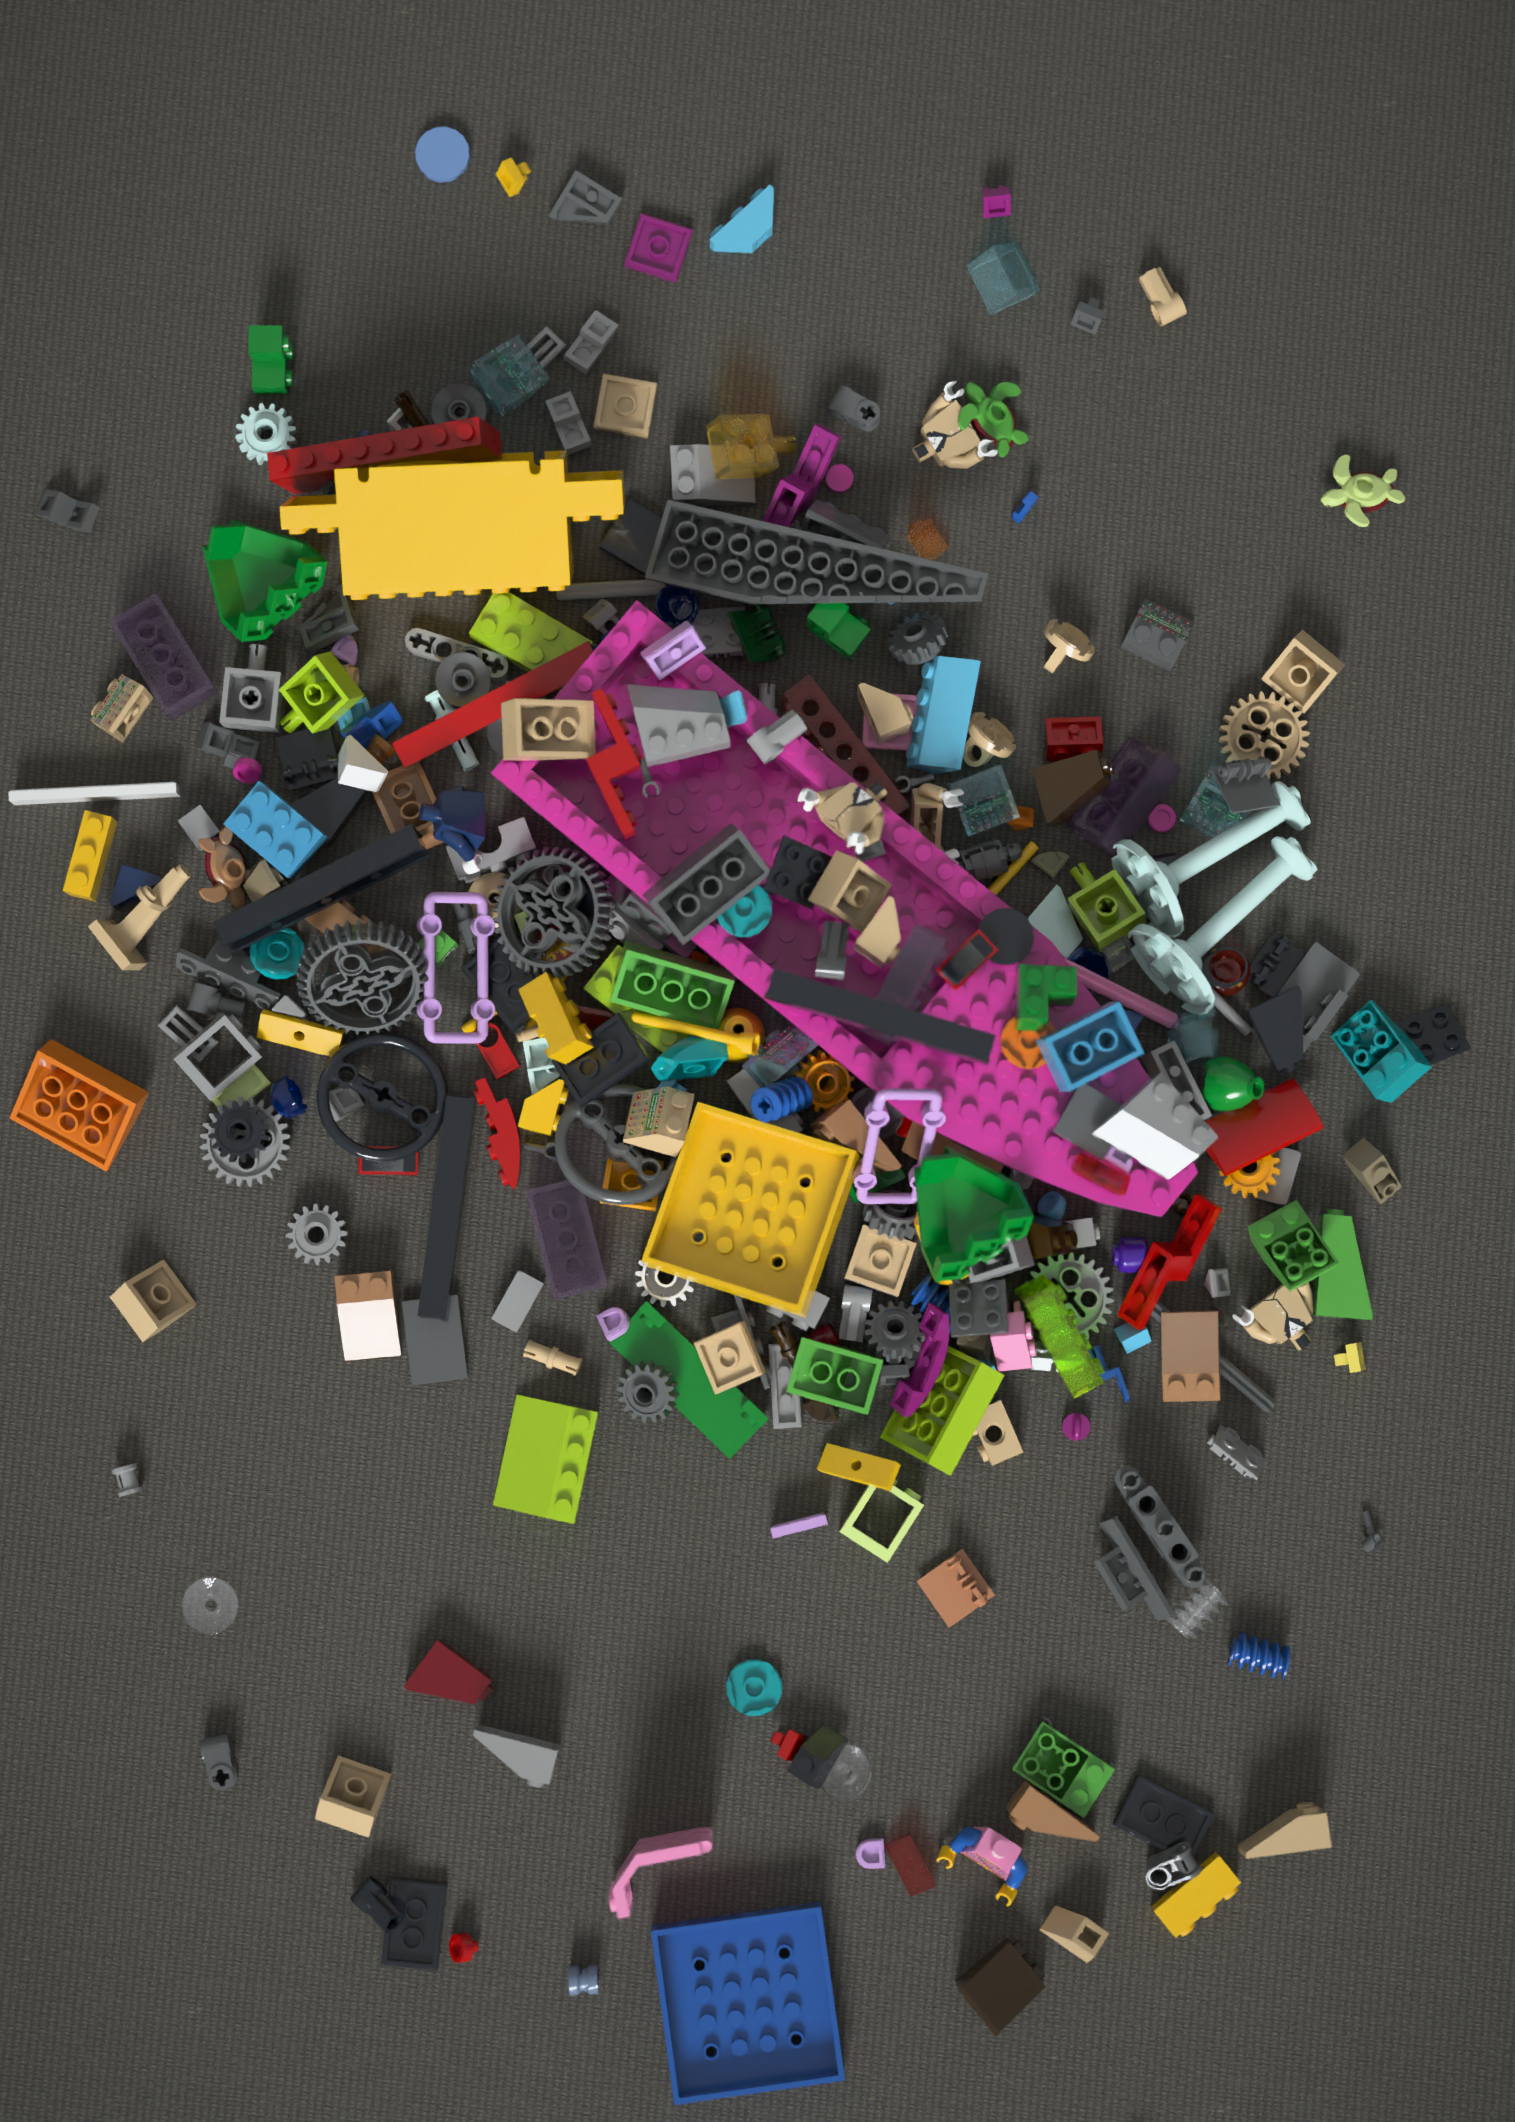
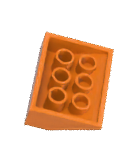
[10,1039,149,1172]

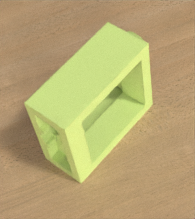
[839,1480,924,1563]

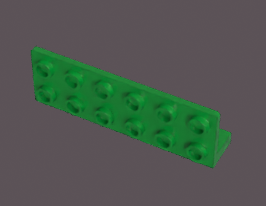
[609,1301,769,1458]

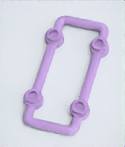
[417,892,495,1044]
[853,1088,946,1204]

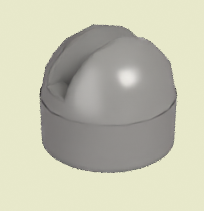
[543,864,566,885]

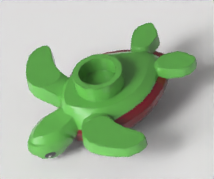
[958,382,1028,458]

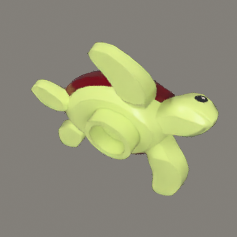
[1321,455,1405,527]

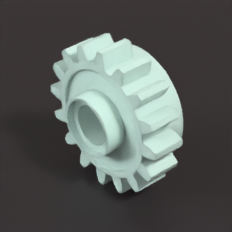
[236,403,297,465]

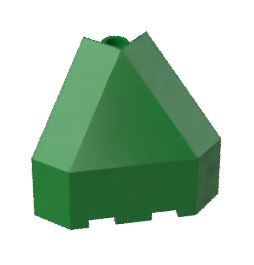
[202,519,328,642]
[914,1145,1034,1282]

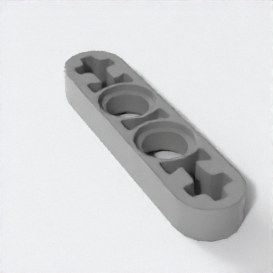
[405,628,509,681]

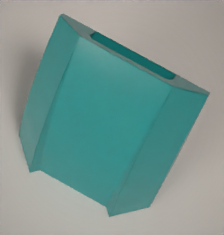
[651,1029,729,1081]

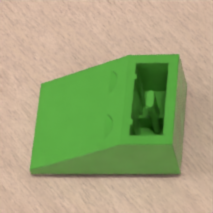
[1248,1200,1339,1292]
[1012,1722,1116,1818]

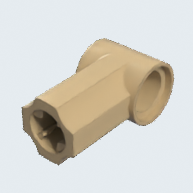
[1139,267,1187,327]

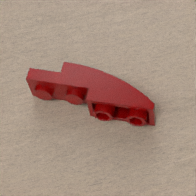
[473,1077,522,1189]

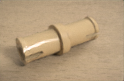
[523,1340,582,1376]

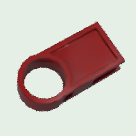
[474,1023,520,1080]

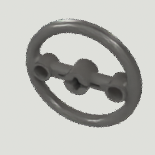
[554,1083,681,1205]

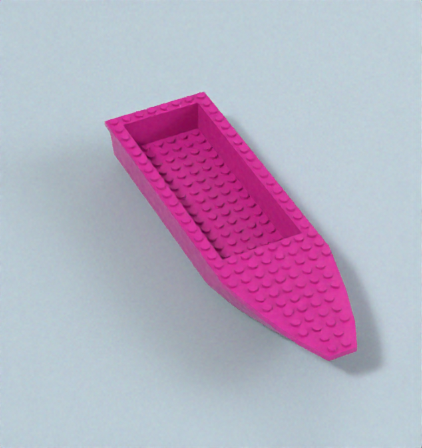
[491,601,1198,1217]

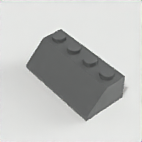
[642,823,770,945]

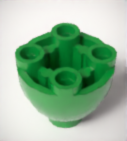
[1201,1056,1264,1112]

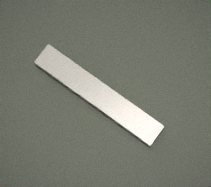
[9,782,181,805]

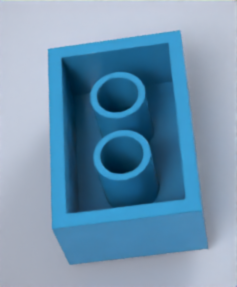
[224,781,329,880]
[1035,1001,1144,1092]

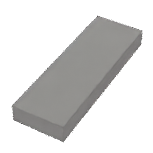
[768,1344,802,1429]

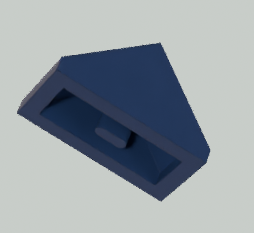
[110,865,163,910]

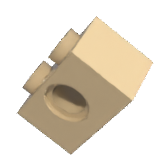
[973,1400,1023,1466]

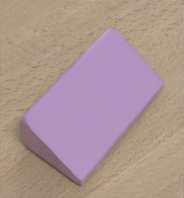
[641,621,706,680]

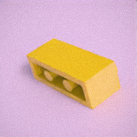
[63,810,118,902]
[1151,1852,1241,1938]

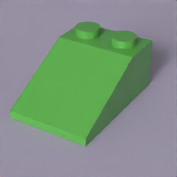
[786,1337,883,1415]

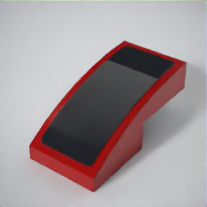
[936,929,998,991]
[358,1146,418,1175]

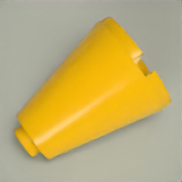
[719,1008,765,1063]

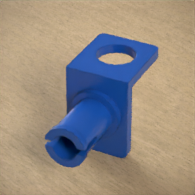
[1082,1345,1130,1403]

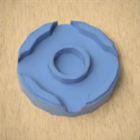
[415,127,470,183]

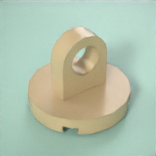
[1044,619,1095,674]
[963,712,1016,767]

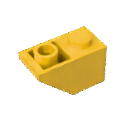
[518,1079,569,1136]

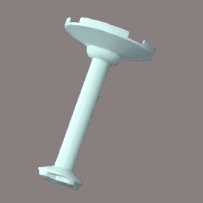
[1111,781,1311,940]
[1128,836,1317,1016]

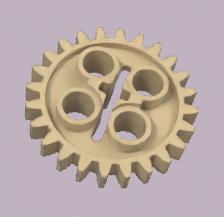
[1218,691,1310,780]

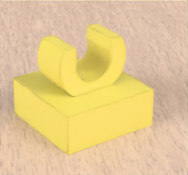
[1334,1342,1366,1373]

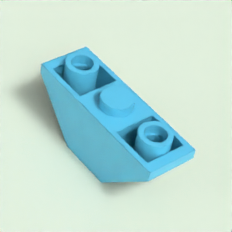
[710,185,774,253]

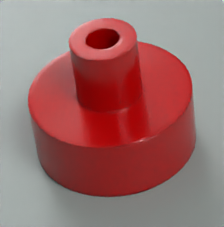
[449,1933,479,1963]

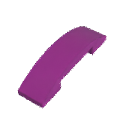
[890,1303,949,1417]

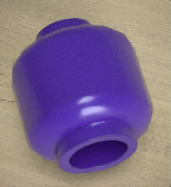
[1112,1237,1150,1273]

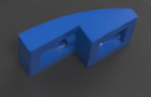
[340,701,404,749]

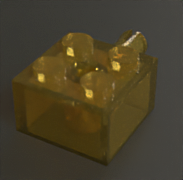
[706,414,796,479]

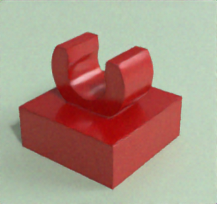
[770,1729,807,1761]

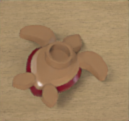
[198,826,268,909]

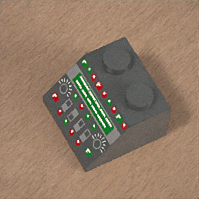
[1121,598,1194,672]

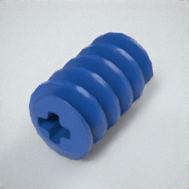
[751,1076,813,1123]
[910,1273,951,1334]
[1227,1632,1291,1681]

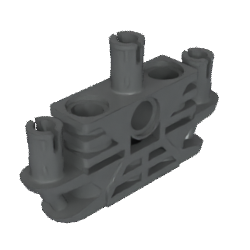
[1115,1466,1206,1588]

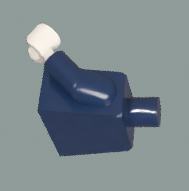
[419,785,485,874]

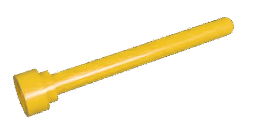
[631,1011,760,1055]

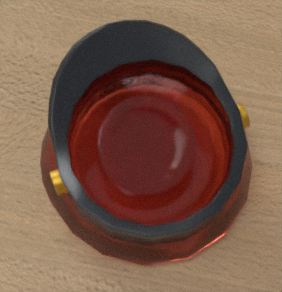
[1201,947,1251,996]

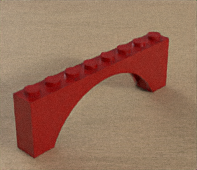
[267,417,502,494]

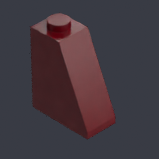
[403,1638,494,1704]

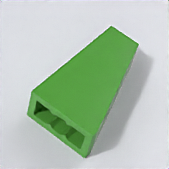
[1312,1209,1373,1320]

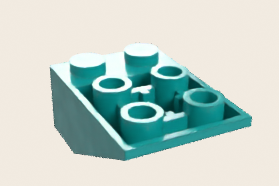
[1331,1000,1432,1103]

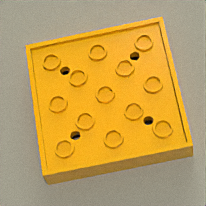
[641,1102,861,1318]

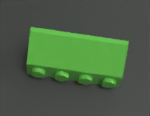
[610,940,735,1030]

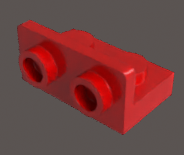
[1045,717,1103,762]

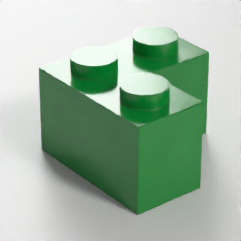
[248,325,294,395]
[806,603,871,661]
[1015,964,1077,1032]

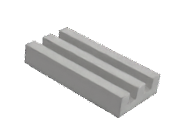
[510,326,566,385]
[158,1005,219,1063]

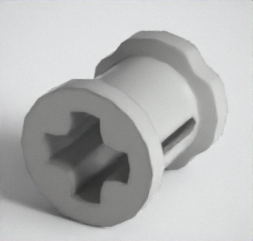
[112,1463,143,1497]

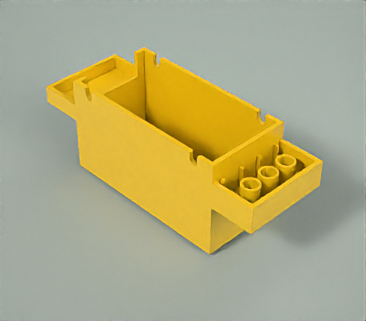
[280,450,625,600]

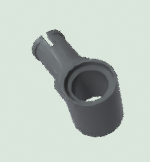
[187,983,246,1019]

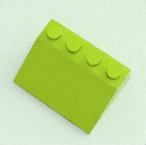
[880,1346,1004,1476]
[493,1395,599,1524]

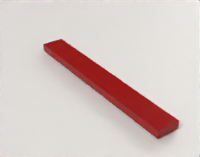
[392,641,594,768]

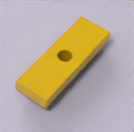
[256,1009,344,1057]
[817,1443,901,1491]

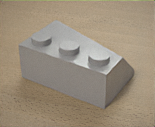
[627,684,730,767]

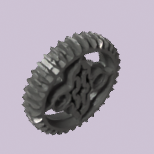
[492,847,617,979]
[297,918,429,1035]

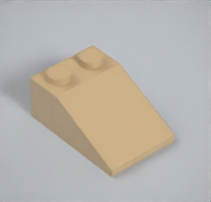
[501,699,596,761]
[1238,1802,1332,1859]

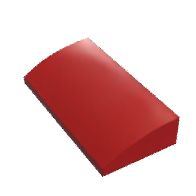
[1205,1078,1324,1176]

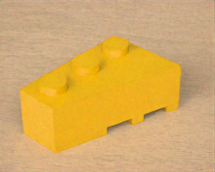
[518,972,594,1064]

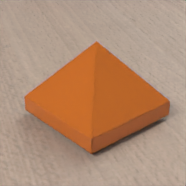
[1005,804,1035,831]

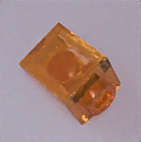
[907,517,949,560]

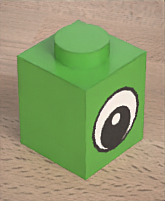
[418,929,458,967]

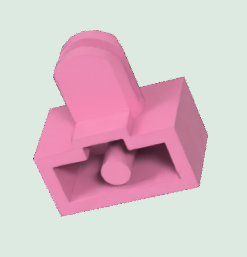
[990,1300,1037,1371]

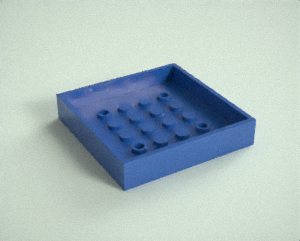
[651,1902,845,2105]

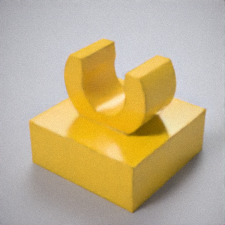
[496,157,531,197]

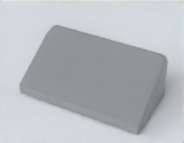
[1256,1148,1301,1206]
[491,1270,544,1333]

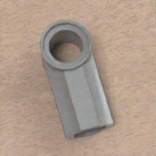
[747,709,807,764]
[839,1284,873,1342]

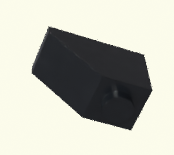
[787,1724,849,1789]

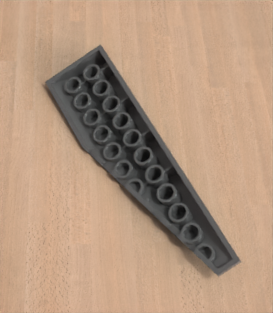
[645,500,989,604]

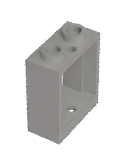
[172,1012,262,1101]

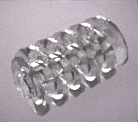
[1166,1579,1229,1640]

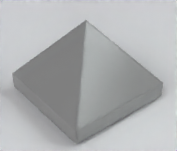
[1204,1268,1231,1298]

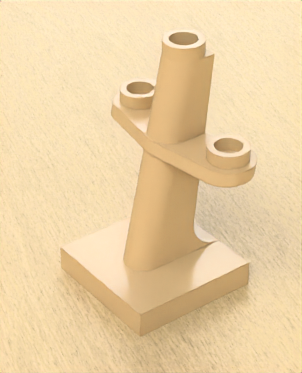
[88,864,191,971]

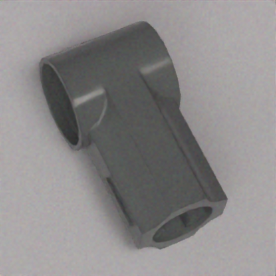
[815,921,849,980]

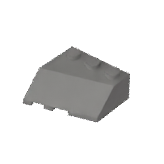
[1091,1073,1218,1180]

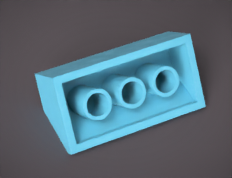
[906,656,981,774]

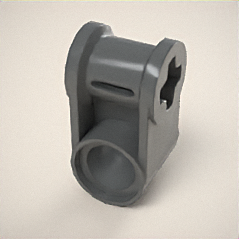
[827,385,880,432]
[200,1733,238,1791]
[1146,1842,1203,1890]

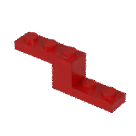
[586,688,643,839]
[1117,1194,1222,1329]

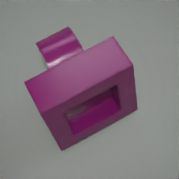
[982,185,1011,219]

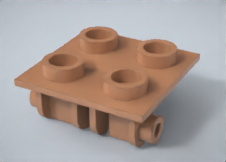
[917,1549,995,1628]

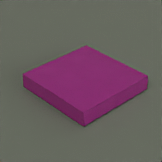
[624,213,693,283]

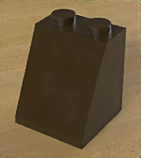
[1032,750,1115,827]
[1026,1212,1078,1259]
[955,1937,1046,2036]

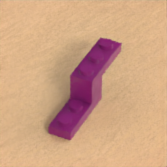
[763,423,842,528]

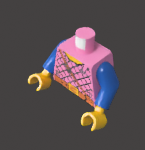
[937,1827,1028,1906]

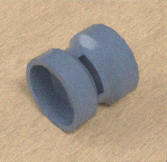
[568,1965,599,1995]

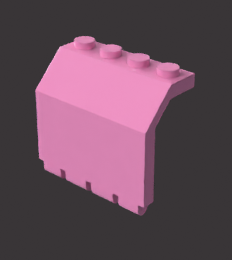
[608,1827,713,1919]

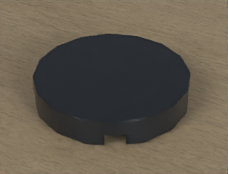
[978,908,1034,965]

